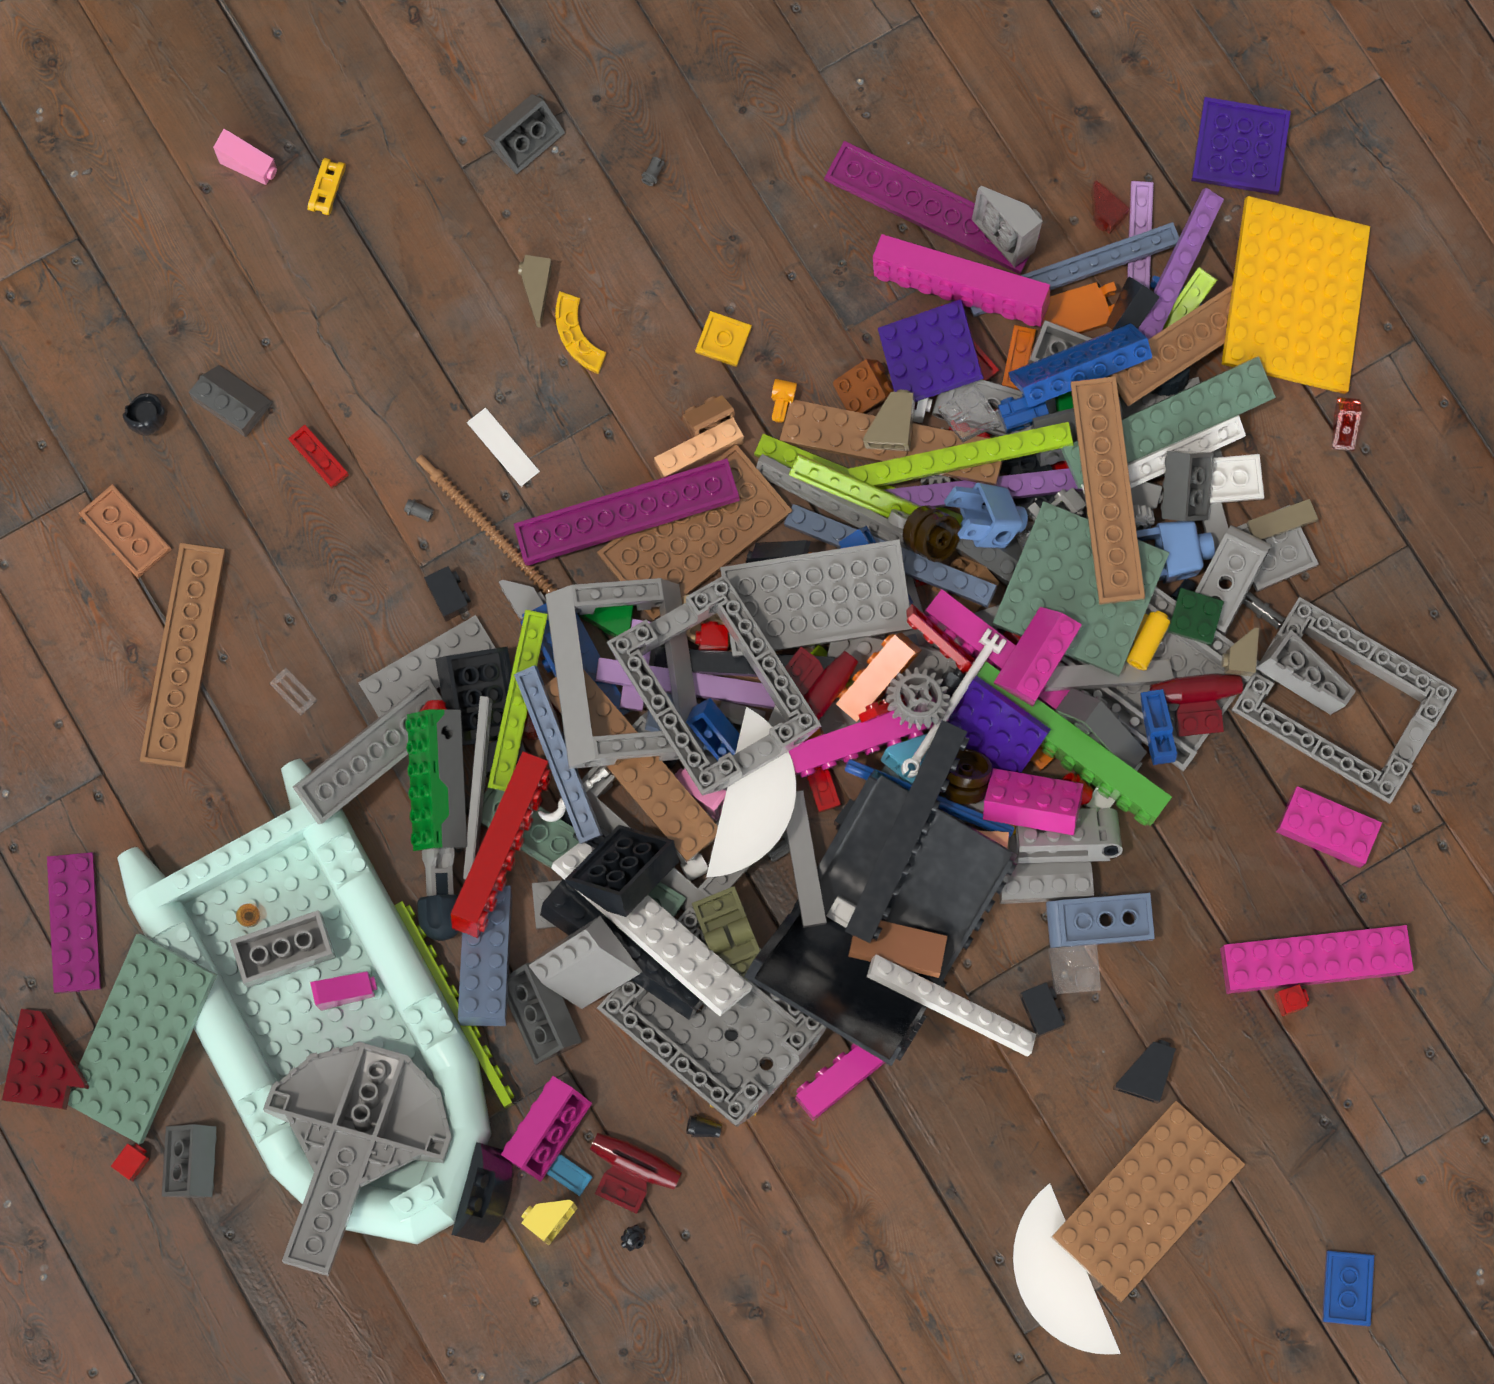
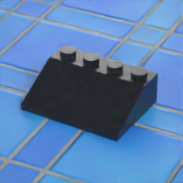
[435,646,523,746]
[565,825,679,917]

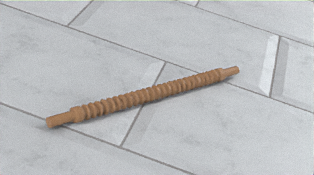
[416,455,558,594]

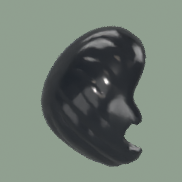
[122,393,167,436]

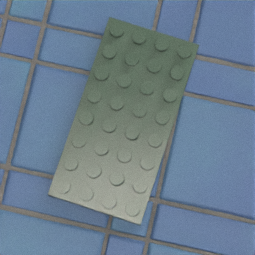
[68,934,217,1144]

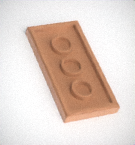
[79,484,172,579]
[848,921,947,978]

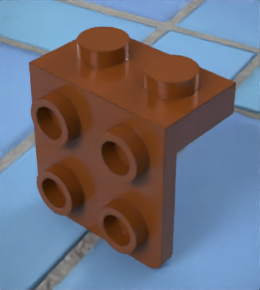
[833,359,894,413]

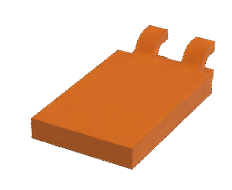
[1042,282,1117,334]

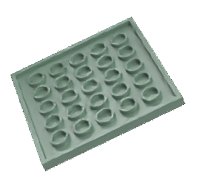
[992,501,1169,677]

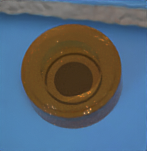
[236,904,260,928]

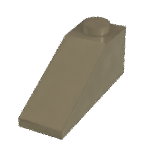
[518,255,552,328]

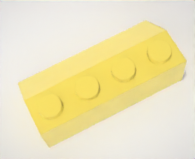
[521,1200,578,1245]

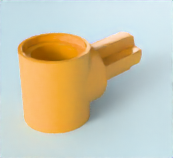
[771,379,797,423]

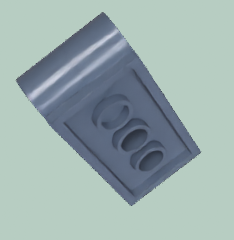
[1046,893,1155,948]

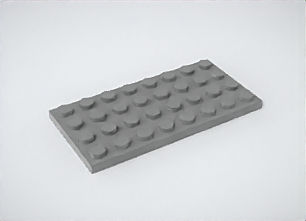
[720,539,913,657]

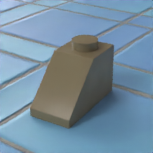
[1221,627,1259,677]

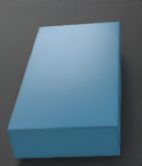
[546,1154,593,1197]

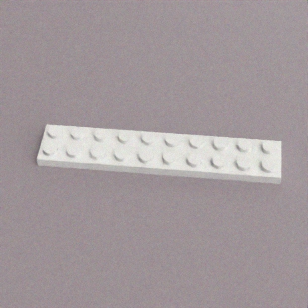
[551,843,752,1016]

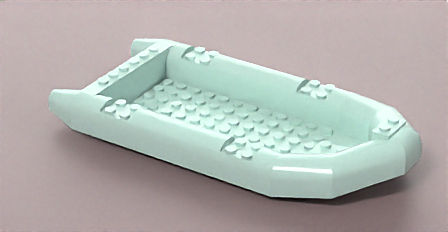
[117,759,491,1244]

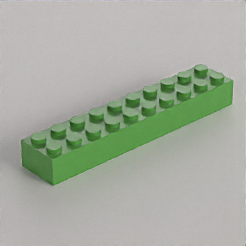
[976,662,1172,826]

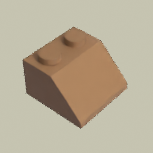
[683,395,735,438]

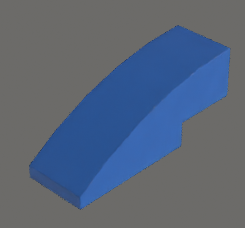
[1140,689,1177,765]

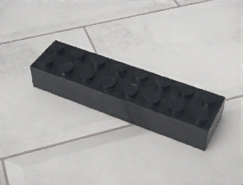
[540,879,704,1020]

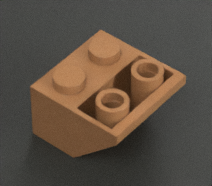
[931,555,999,614]

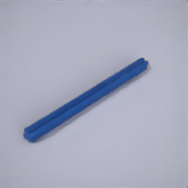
[845,759,1014,838]

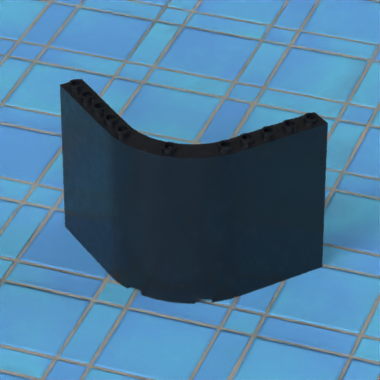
[744,770,1017,1066]

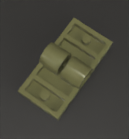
[691,886,760,981]

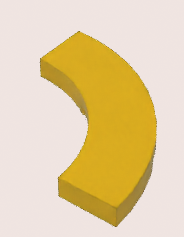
[555,291,606,374]

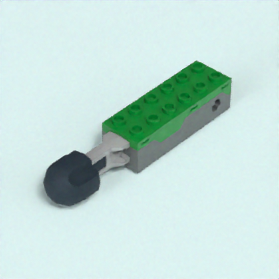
[405,700,467,941]

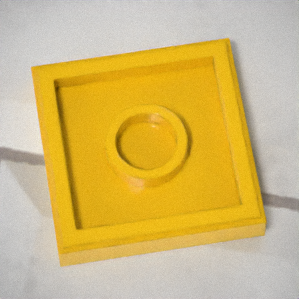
[695,311,752,367]

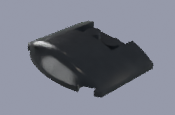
[451,1142,513,1243]

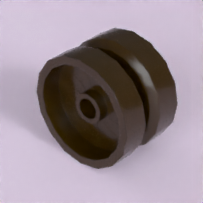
[902,505,960,562]
[940,749,992,805]

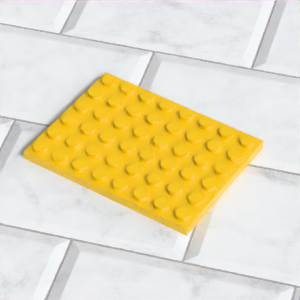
[1221,196,1370,394]

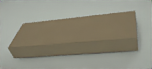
[1246,499,1318,540]

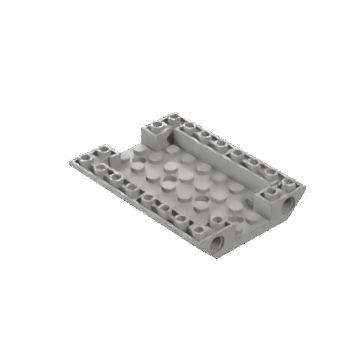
[597,906,826,1127]

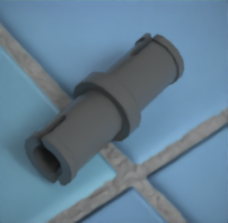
[1242,592,1286,629]

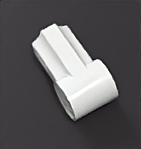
[676,850,708,881]

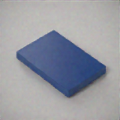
[1322,1251,1374,1326]

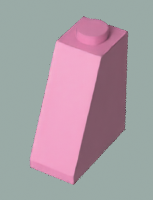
[213,129,277,185]
[674,768,726,821]

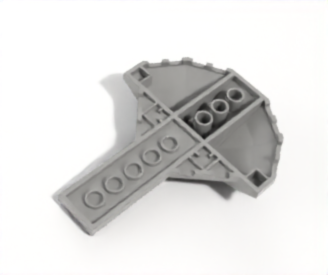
[263,1042,452,1276]

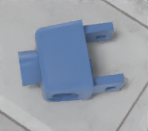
[944,483,1028,548]
[1136,521,1215,584]

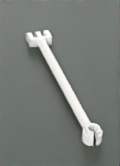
[901,628,1007,778]

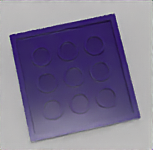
[1191,97,1291,195]
[878,299,984,402]
[948,676,1051,782]

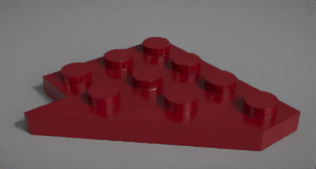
[2,1009,89,1110]

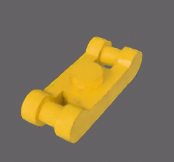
[308,158,346,216]

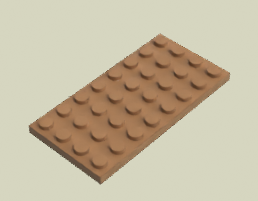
[597,444,792,621]
[1051,1101,1245,1302]

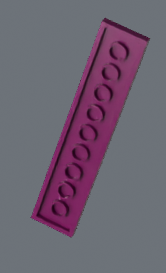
[824,141,1040,274]
[514,458,740,566]

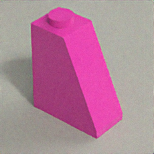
[310,971,377,1011]

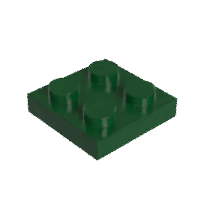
[1167,588,1224,645]

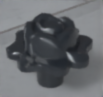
[621,1225,646,1251]

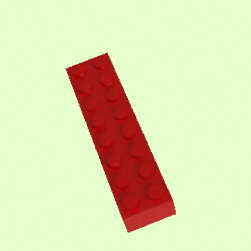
[451,752,551,938]

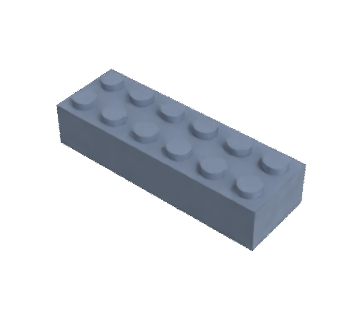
[458,886,512,1026]

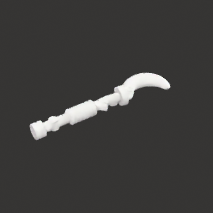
[538,767,610,822]

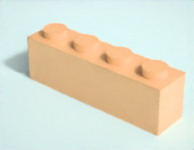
[654,417,744,478]

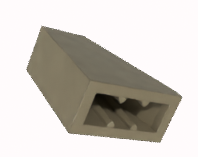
[863,390,915,451]

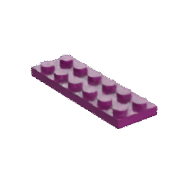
[47,852,102,994]

